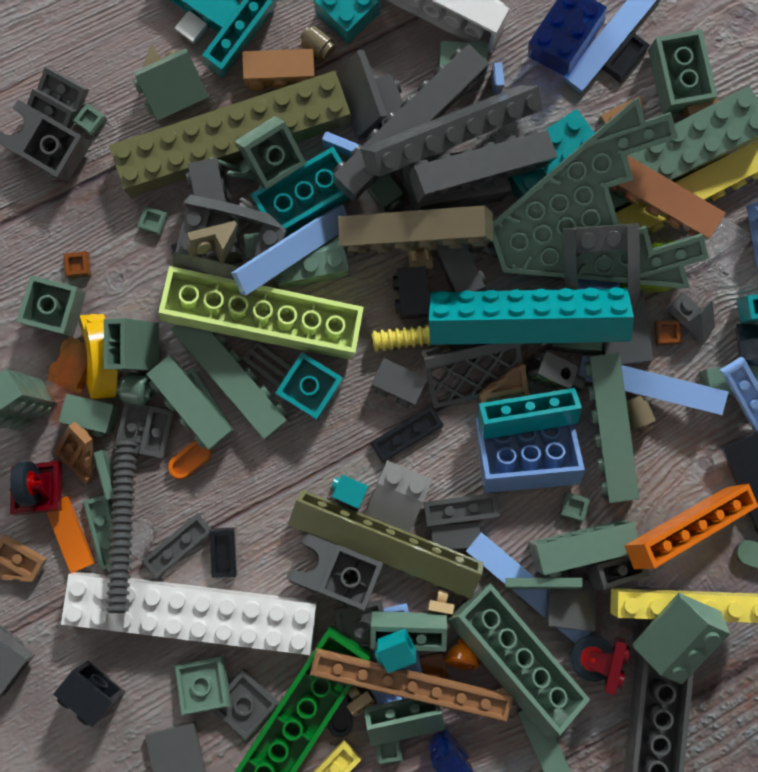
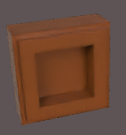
[63,251,91,279]
[654,320,682,345]
[419,651,449,678]

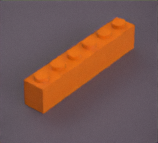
[624,484,758,569]

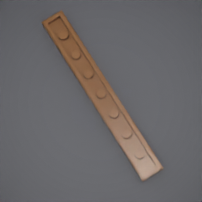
[310,648,513,722]

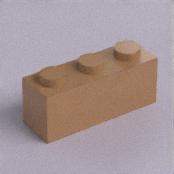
[242,49,315,90]

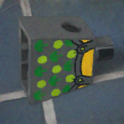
[526,351,585,391]

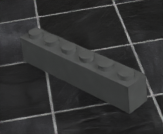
[408,130,558,203]

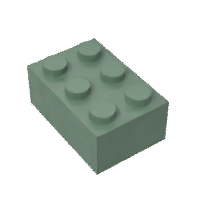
[648,29,718,115]

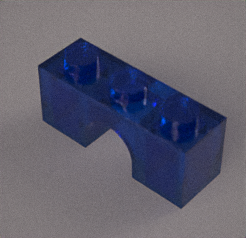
[428,729,474,772]

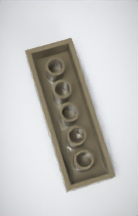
[338,206,493,255]

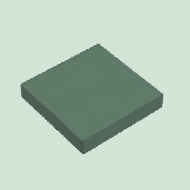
[174,656,231,716]

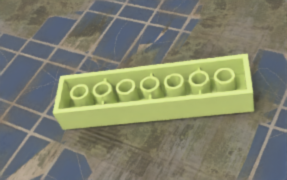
[158,266,364,360]

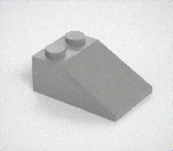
[365,460,433,533]

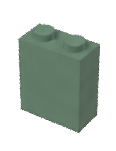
[132,48,209,120]
[104,318,159,371]

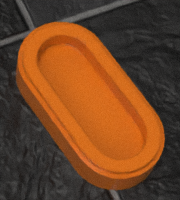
[168,440,212,479]

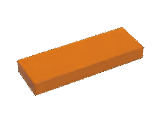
[46,496,95,573]

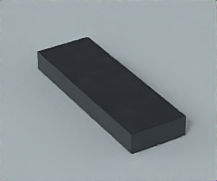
[370,405,444,463]

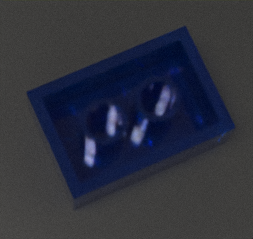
[528,0,607,77]

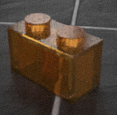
[47,336,87,394]

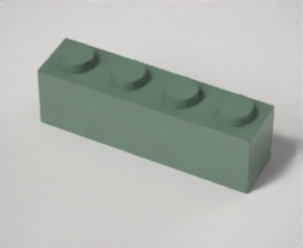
[146,355,235,450]

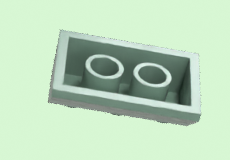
[277,234,350,290]
[633,593,730,684]

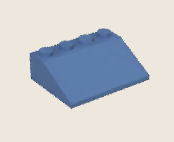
[475,416,585,493]

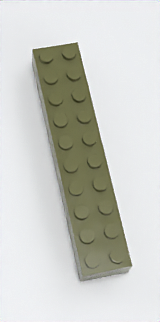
[109,71,351,198]

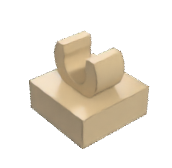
[407,247,433,271]
[426,590,454,617]
[347,686,376,717]

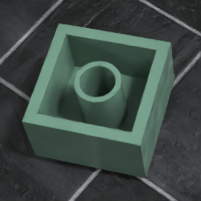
[234,116,307,189]
[17,275,86,338]

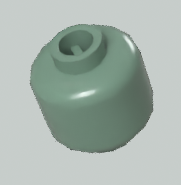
[116,373,155,406]

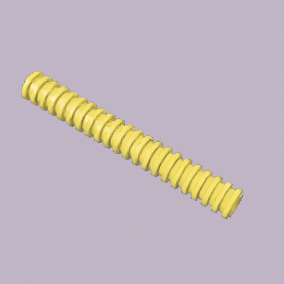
[372,325,430,352]

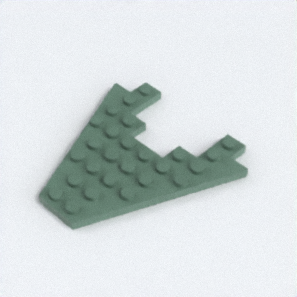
[493,98,709,288]

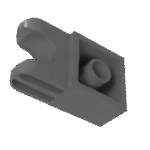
[0,100,91,184]
[286,534,383,613]

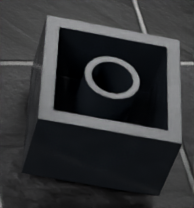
[53,660,125,727]

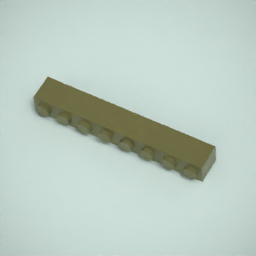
[288,490,484,598]

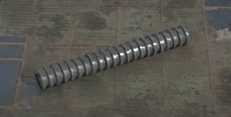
[105,440,138,613]

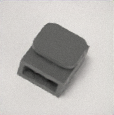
[0,625,35,699]

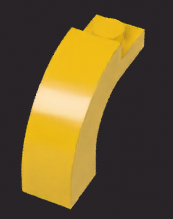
[79,314,118,399]

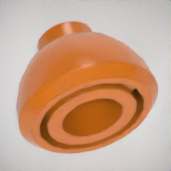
[444,639,479,670]

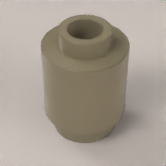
[300,26,336,61]
[626,395,656,432]

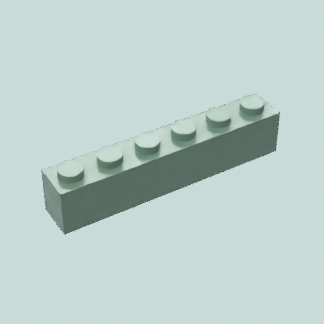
[170,325,289,440]
[585,353,640,503]

